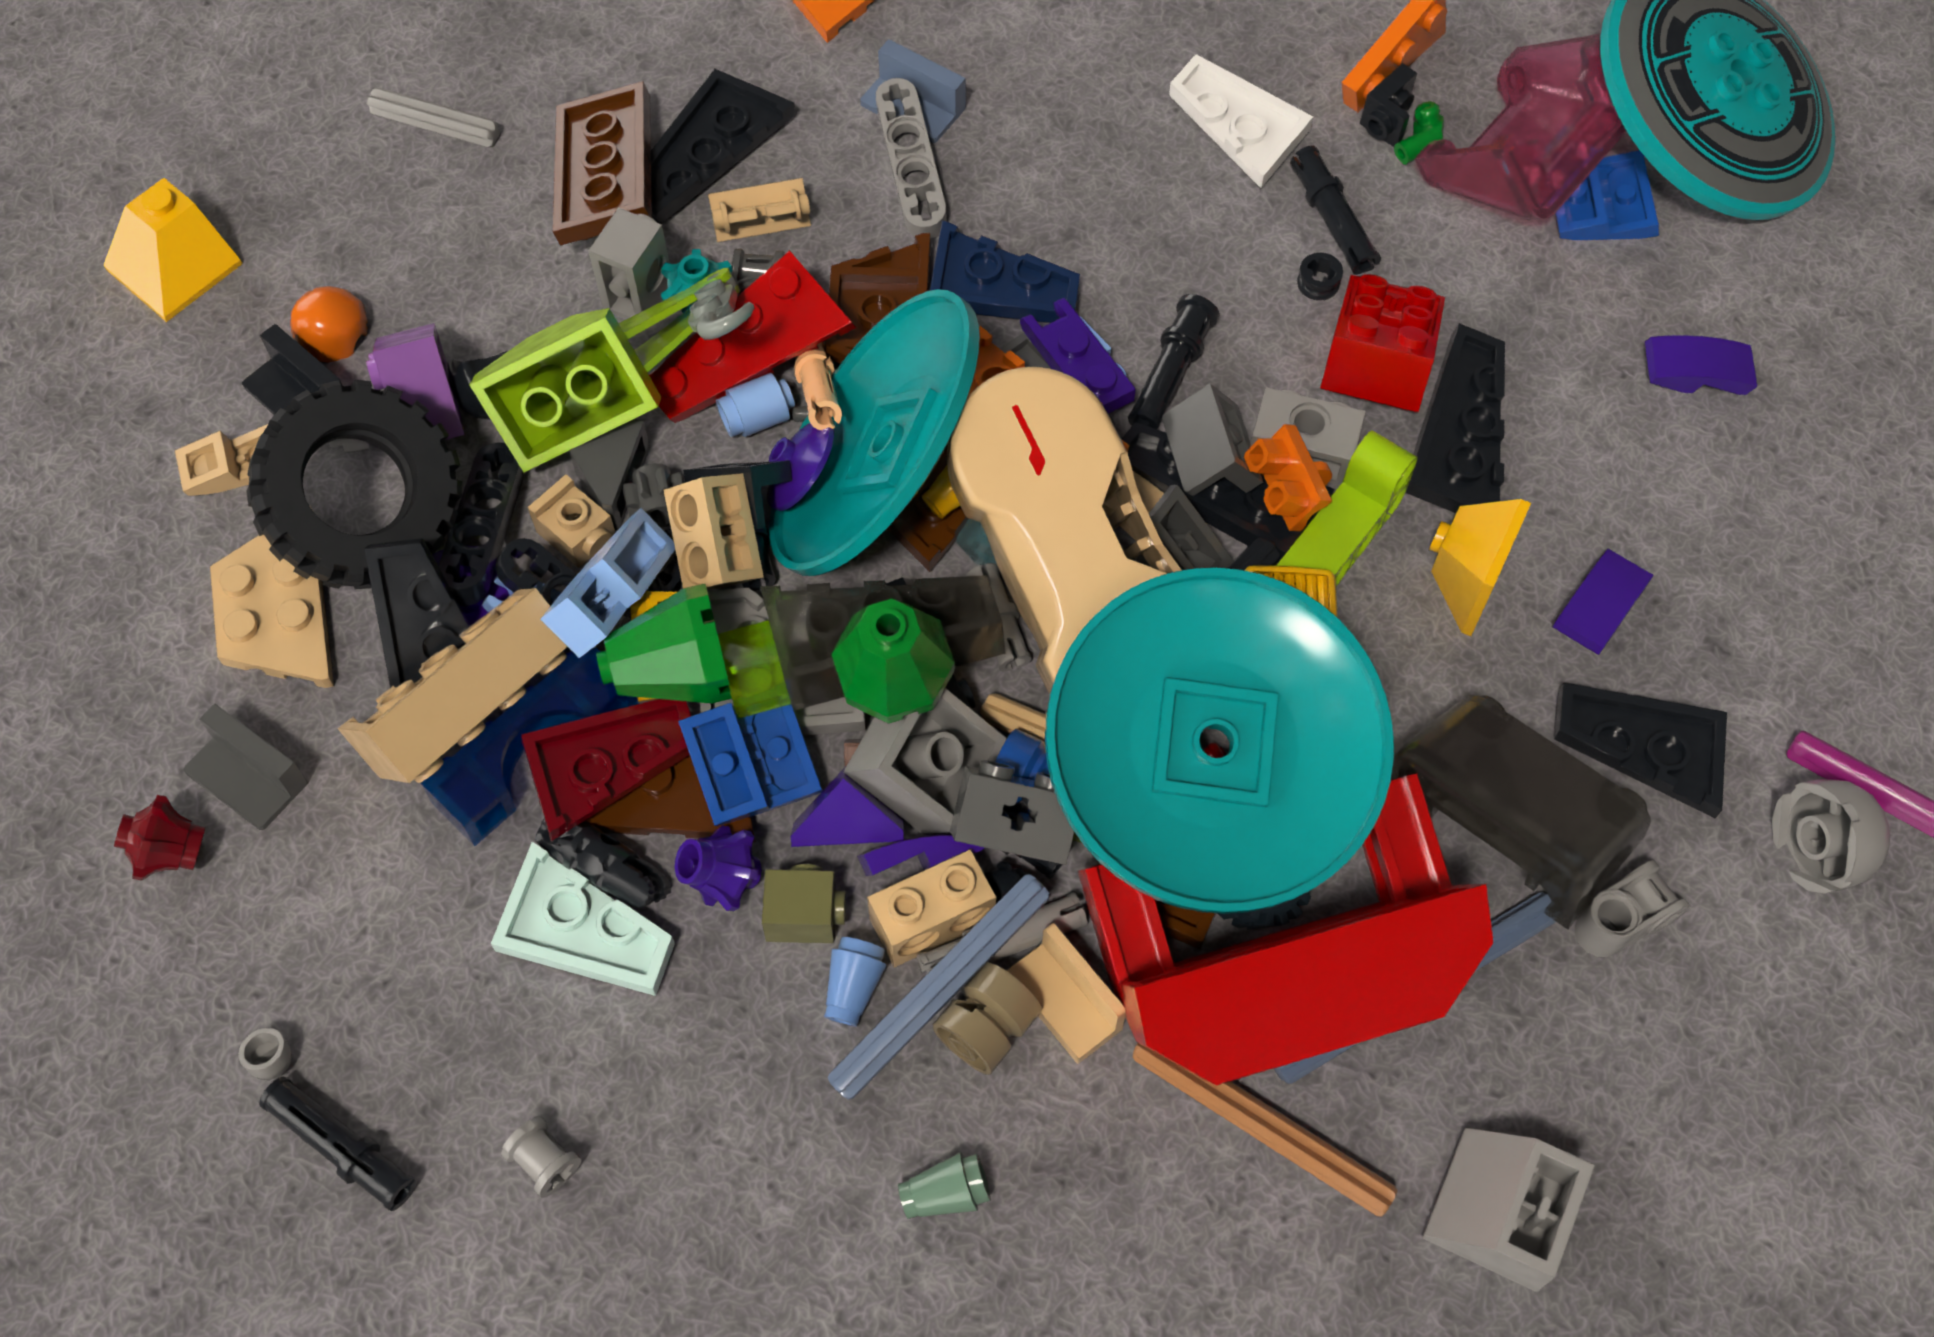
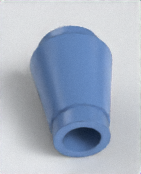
[824,937,887,1027]

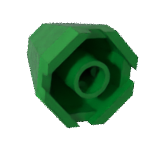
[596,583,733,704]
[832,598,955,724]

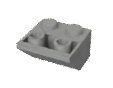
[1422,1128,1595,1292]

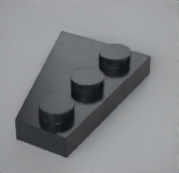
[1554,683,1727,818]

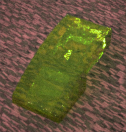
[718,620,792,719]

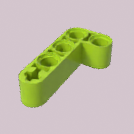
[1276,430,1418,586]

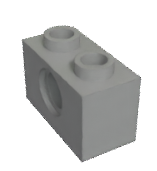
[588,207,670,319]
[1251,387,1366,485]

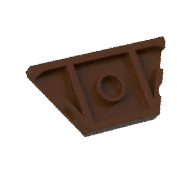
[825,233,930,364]

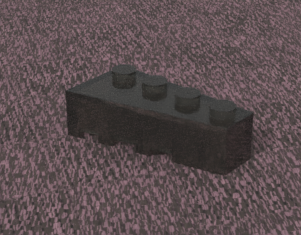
[760,575,1006,711]

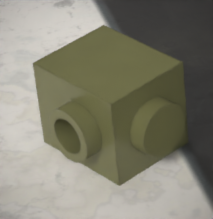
[762,864,846,943]

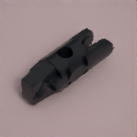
[535,819,672,908]

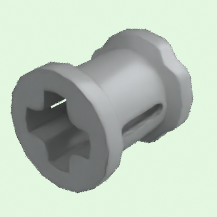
[501,1116,581,1198]

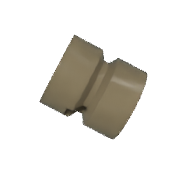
[933,962,1042,1075]

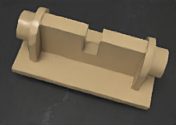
[708,178,811,242]

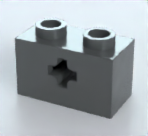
[950,760,1074,865]

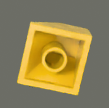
[103,178,242,322]
[1429,499,1531,636]

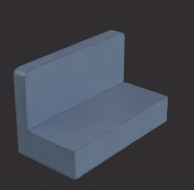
[860,39,966,143]

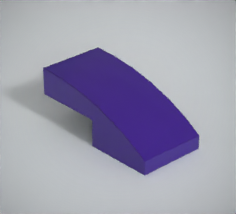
[1645,335,1758,395]
[1553,548,1654,655]
[857,835,985,876]

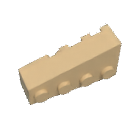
[337,588,568,783]

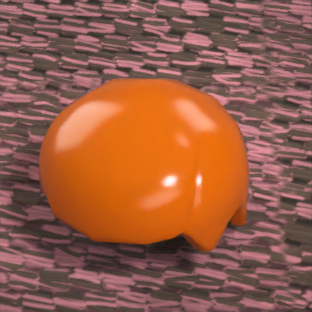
[290,286,368,363]

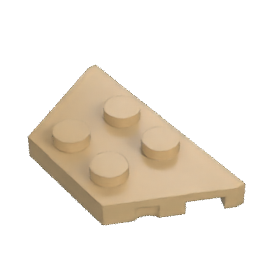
[210,506,334,688]

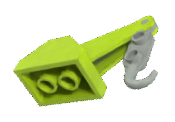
[469,268,754,472]

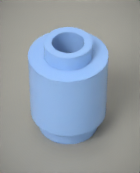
[716,373,795,437]

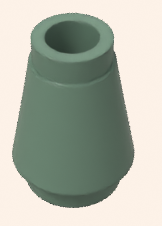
[898,1152,991,1219]

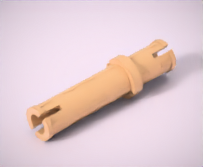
[794,342,842,430]

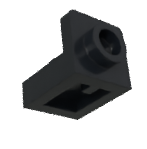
[1359,63,1417,147]

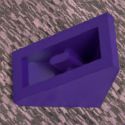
[791,766,904,847]

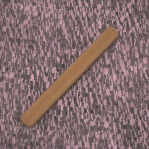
[1132,1043,1398,1216]

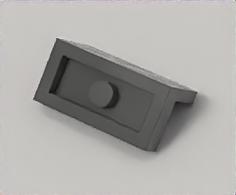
[1162,384,1263,496]
[184,703,308,830]

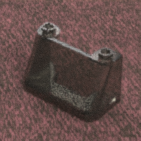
[1391,694,1651,930]

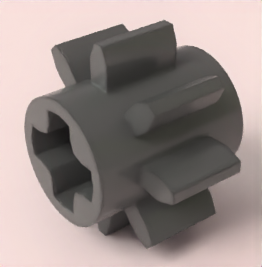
[622,463,684,528]

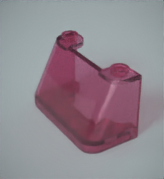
[1414,33,1627,220]

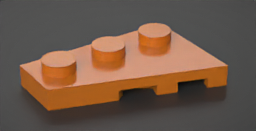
[1341,0,1447,113]

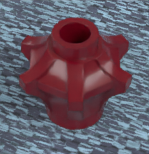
[114,795,206,881]

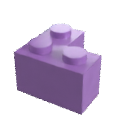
[366,323,464,440]

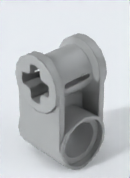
[1575,860,1691,957]

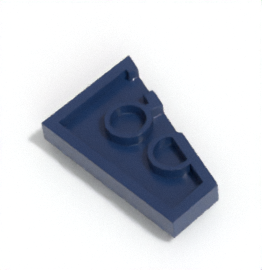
[930,220,1080,323]

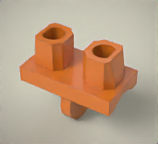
[1244,424,1332,531]

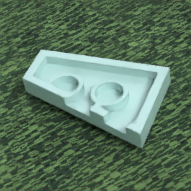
[491,842,675,996]

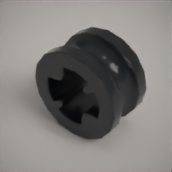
[1297,252,1343,301]

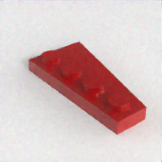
[649,250,856,423]

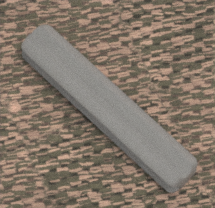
[367,87,500,148]

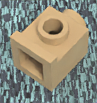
[528,475,615,568]

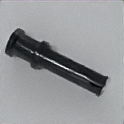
[1128,294,1220,430]

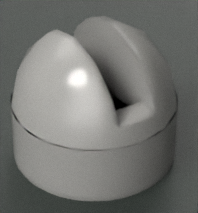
[238,1028,292,1080]

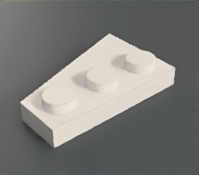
[1169,54,1313,188]

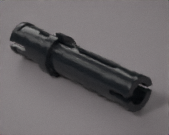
[1290,146,1381,275]
[259,1076,416,1211]

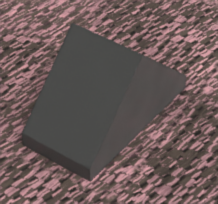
[569,419,650,531]
[1137,485,1234,570]

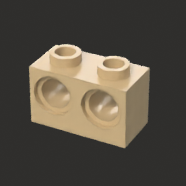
[663,473,764,590]
[867,849,996,968]

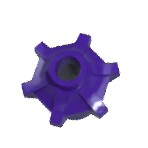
[675,826,762,912]

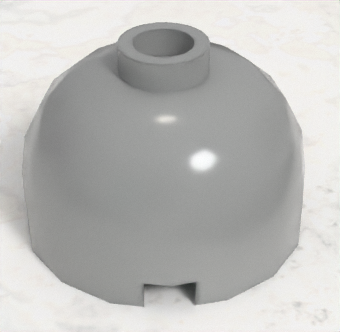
[1772,779,1890,894]

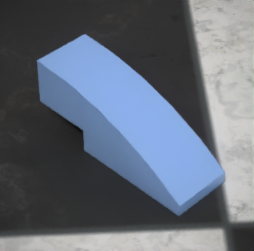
[540,508,675,658]

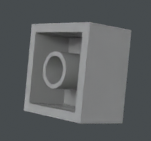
[844,688,1007,834]

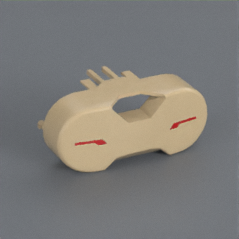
[947,367,1182,694]

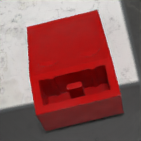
[1320,274,1445,412]

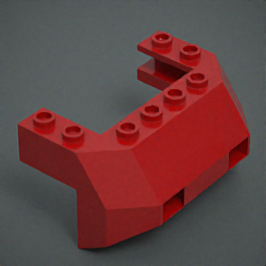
[1078,773,1494,1086]

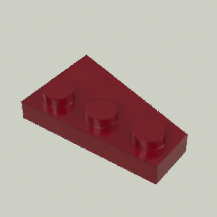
[521,699,691,841]

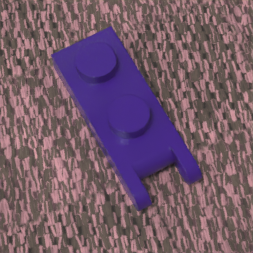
[1020,298,1136,414]

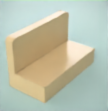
[1006,923,1126,1064]

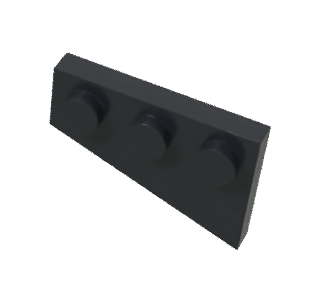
[364,538,471,688]

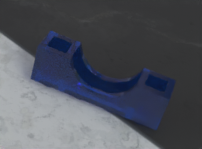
[421,647,639,846]

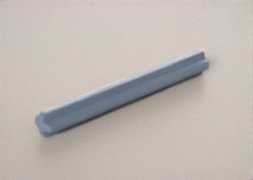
[828,874,1050,1100]

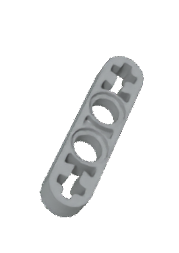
[876,78,947,239]

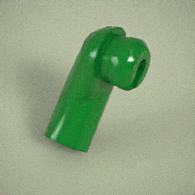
[1394,101,1444,165]

